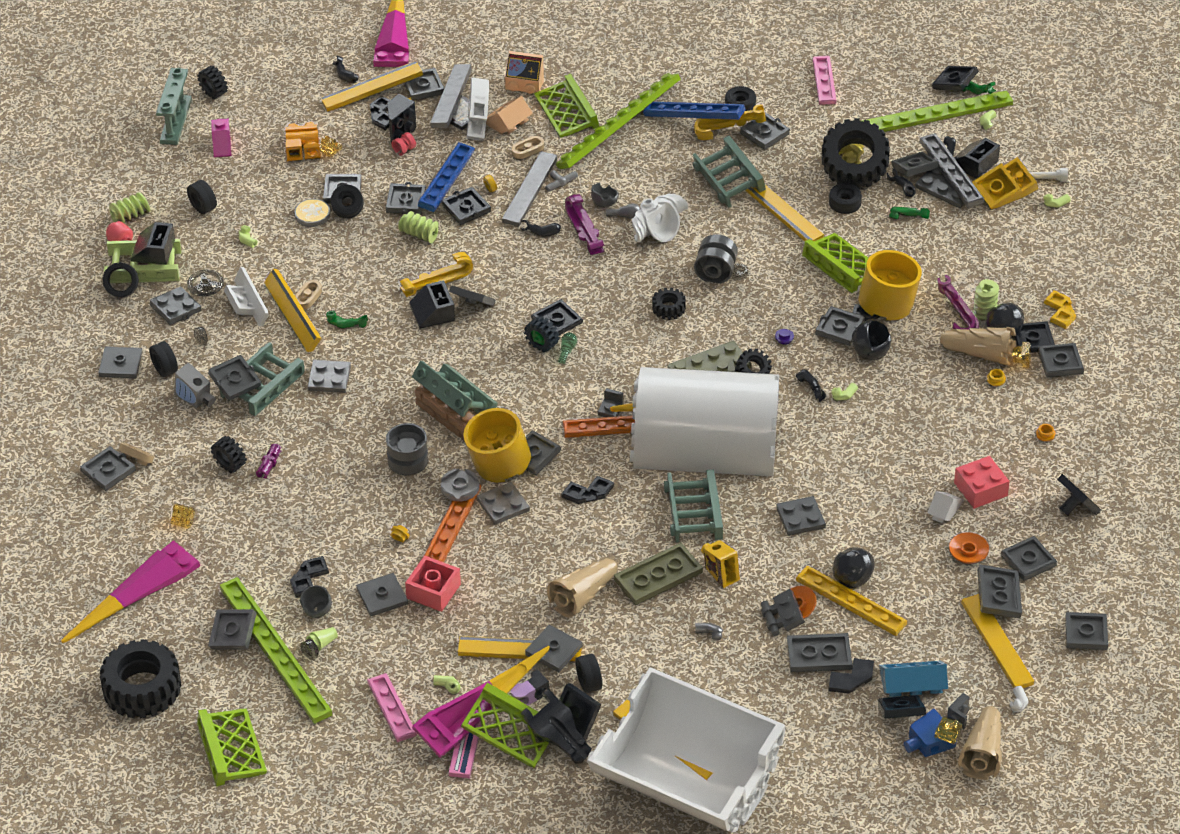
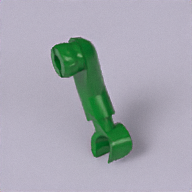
[963,81,996,94]
[889,206,930,219]
[326,310,368,329]

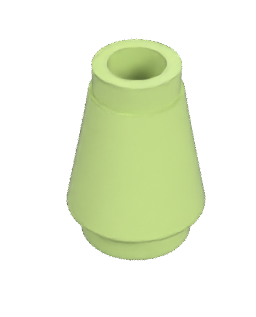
[306,627,338,651]

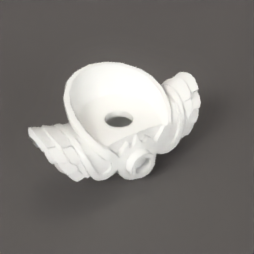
[632,194,688,243]

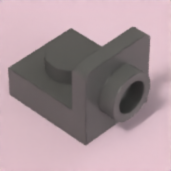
[598,388,624,417]
[947,693,970,730]

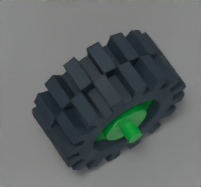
[524,316,560,353]

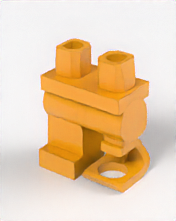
[285,122,321,161]

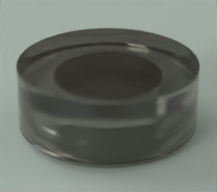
[731,264,749,280]
[194,326,208,346]
[300,639,319,660]

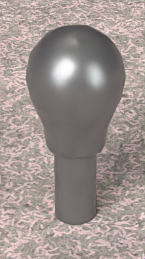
[606,203,640,219]

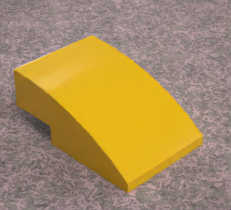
[972,157,1039,209]

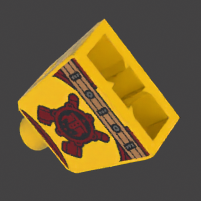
[701,540,740,588]

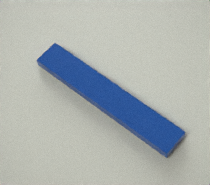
[643,102,746,120]
[418,142,475,212]

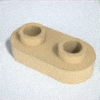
[511,136,544,159]
[295,280,322,309]
[118,442,155,466]

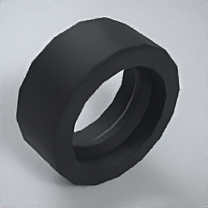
[102,262,139,297]

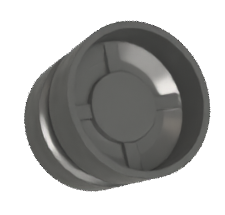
[694,234,738,284]
[386,423,428,475]

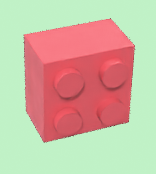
[954,455,1010,509]
[405,555,461,612]

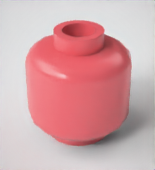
[106,221,133,241]

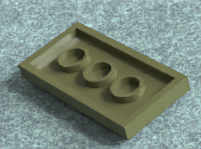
[667,340,752,372]
[614,542,703,606]

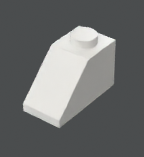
[927,491,964,523]

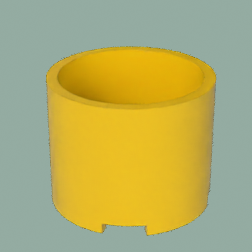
[858,250,922,321]
[464,408,531,483]

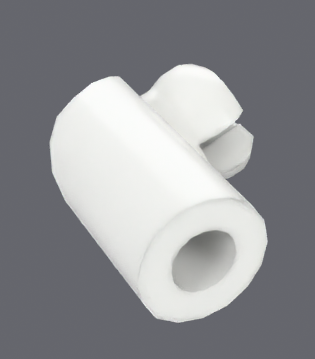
[1010,686,1029,713]

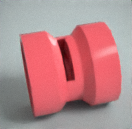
[392,132,416,156]

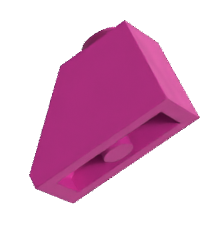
[211,118,232,158]

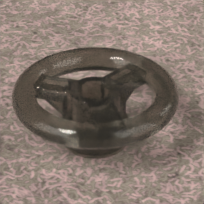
[187,269,224,297]

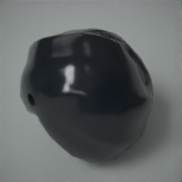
[985,302,1024,338]
[852,319,892,360]
[832,547,875,588]

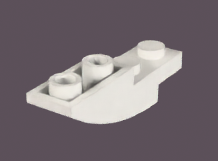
[466,78,489,141]

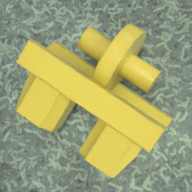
[839,144,864,164]

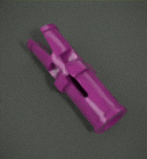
[256,443,282,479]

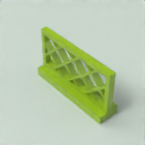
[534,73,599,138]
[802,233,868,293]
[461,683,549,768]
[197,708,267,787]

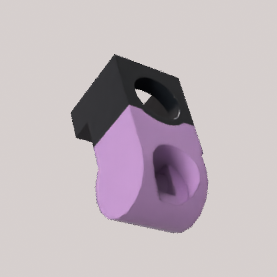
[511,669,550,705]

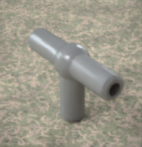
[545,170,578,192]

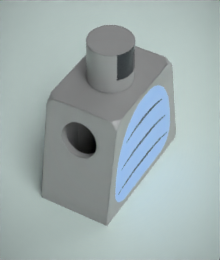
[174,362,216,408]

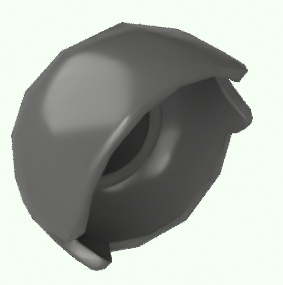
[591,183,619,207]
[300,585,332,618]

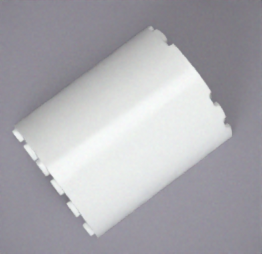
[630,367,779,476]
[587,667,785,833]

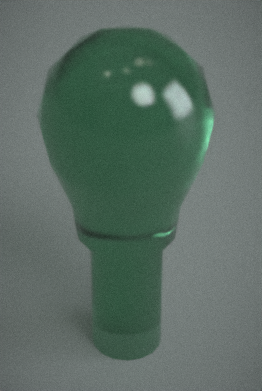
[558,332,578,364]

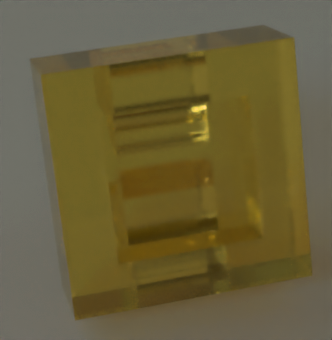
[319,135,342,158]
[1012,342,1031,368]
[171,503,195,529]
[935,716,962,744]

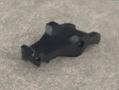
[521,689,592,764]

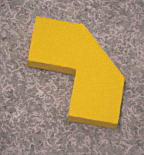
[1044,290,1076,329]

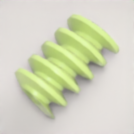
[109,192,150,223]
[398,211,439,244]
[973,279,999,320]

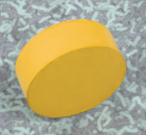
[483,174,498,193]

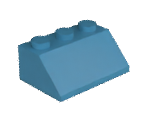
[879,660,948,697]

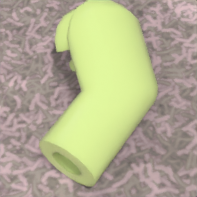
[979,110,996,130]
[1043,194,1071,208]
[239,225,258,248]
[831,383,858,401]
[433,675,460,694]

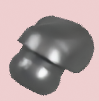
[695,623,723,639]

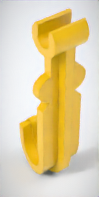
[694,104,766,140]
[400,252,473,297]

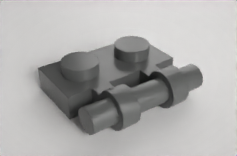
[761,589,805,636]

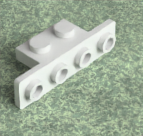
[224,267,268,326]

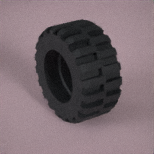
[822,118,890,189]
[100,639,181,719]

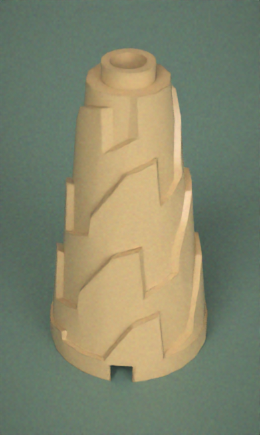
[940,327,1016,365]
[547,558,618,617]
[958,706,1002,780]

